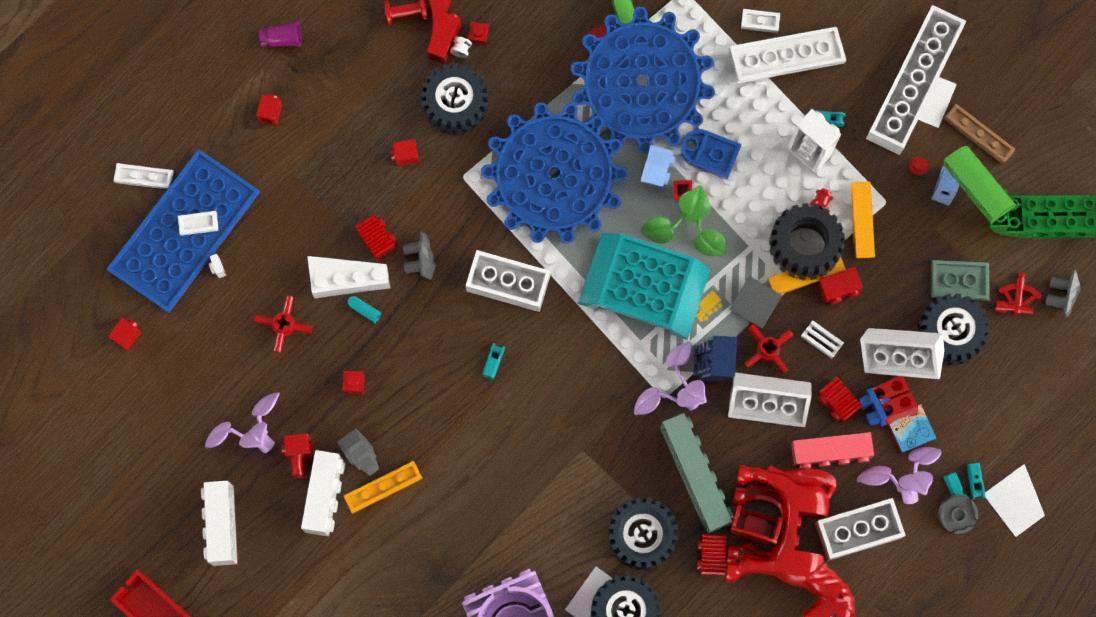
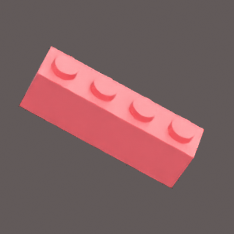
[791,432,874,468]

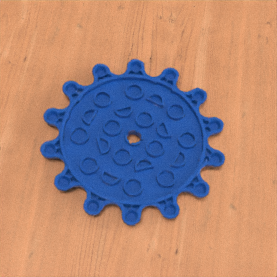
[571,6,715,154]
[481,103,628,244]

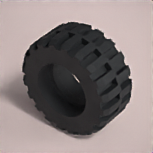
[769,203,845,280]

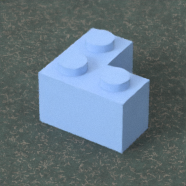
[641,145,675,188]

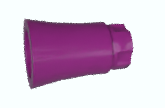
[259,21,302,47]

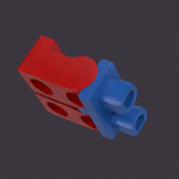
[858,376,918,427]

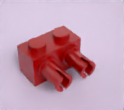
[281,434,314,479]

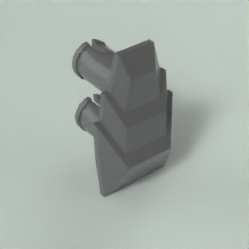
[403,232,436,280]
[1046,270,1081,318]
[337,428,379,476]

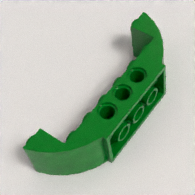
[990,189,1096,238]

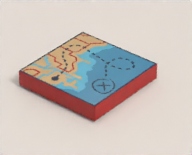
[887,403,937,454]

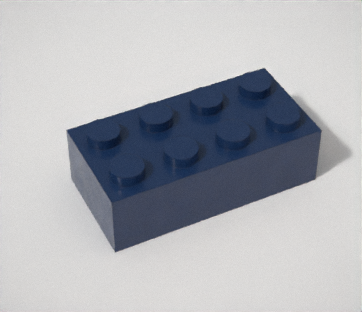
[694,336,737,382]

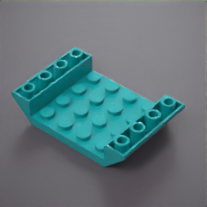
[578,233,711,340]

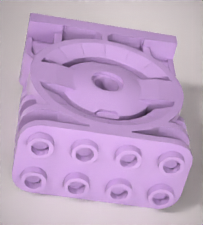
[462,569,554,617]

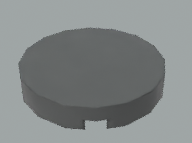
[938,494,978,534]

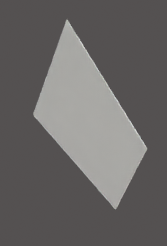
[918,77,957,128]
[985,464,1045,537]
[565,567,626,617]

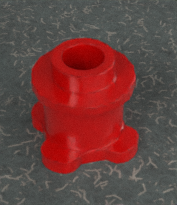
[809,188,833,210]

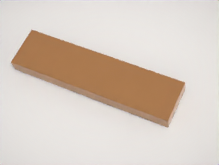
[944,104,1016,165]

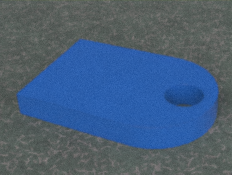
[681,129,742,180]

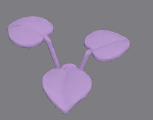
[634,341,706,416]
[205,392,280,453]
[857,447,941,504]

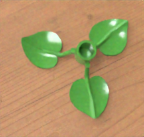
[641,185,726,256]

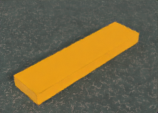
[850,182,875,259]
[767,256,846,294]
[344,461,422,514]

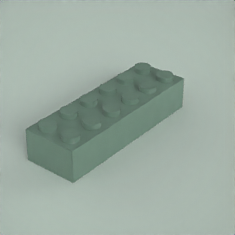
[660,413,733,534]

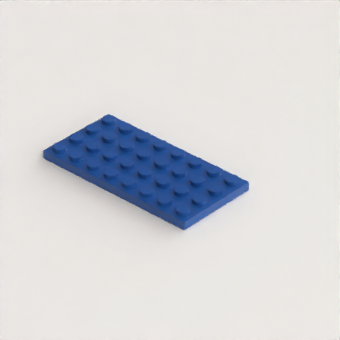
[107,149,260,313]

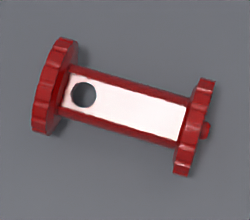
[384,0,427,26]

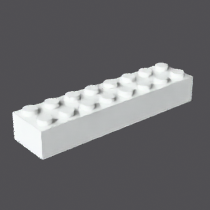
[866,5,966,155]

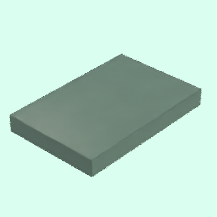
[931,260,989,301]

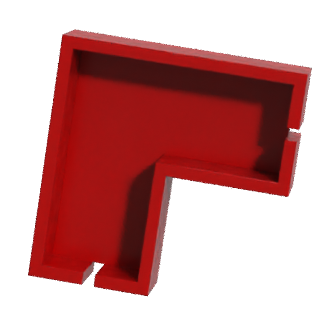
[110,569,192,617]

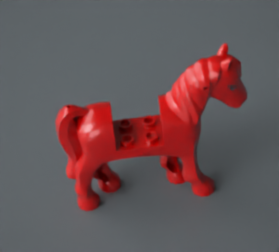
[725,465,857,617]

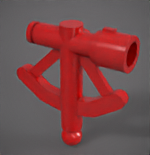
[995,272,1042,315]

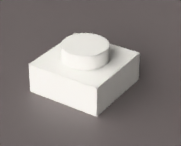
[209,254,226,278]

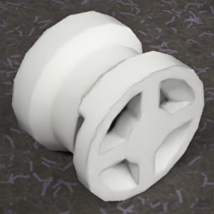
[450,37,472,58]

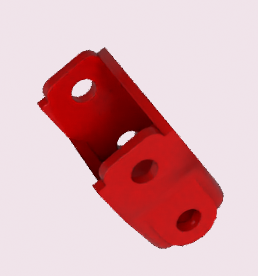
[730,505,783,545]

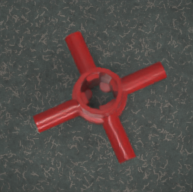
[255,296,313,353]
[743,324,794,375]

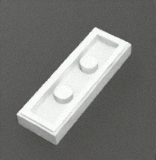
[114,163,174,190]

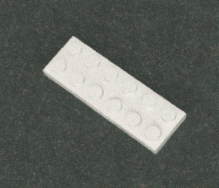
[729,27,846,83]

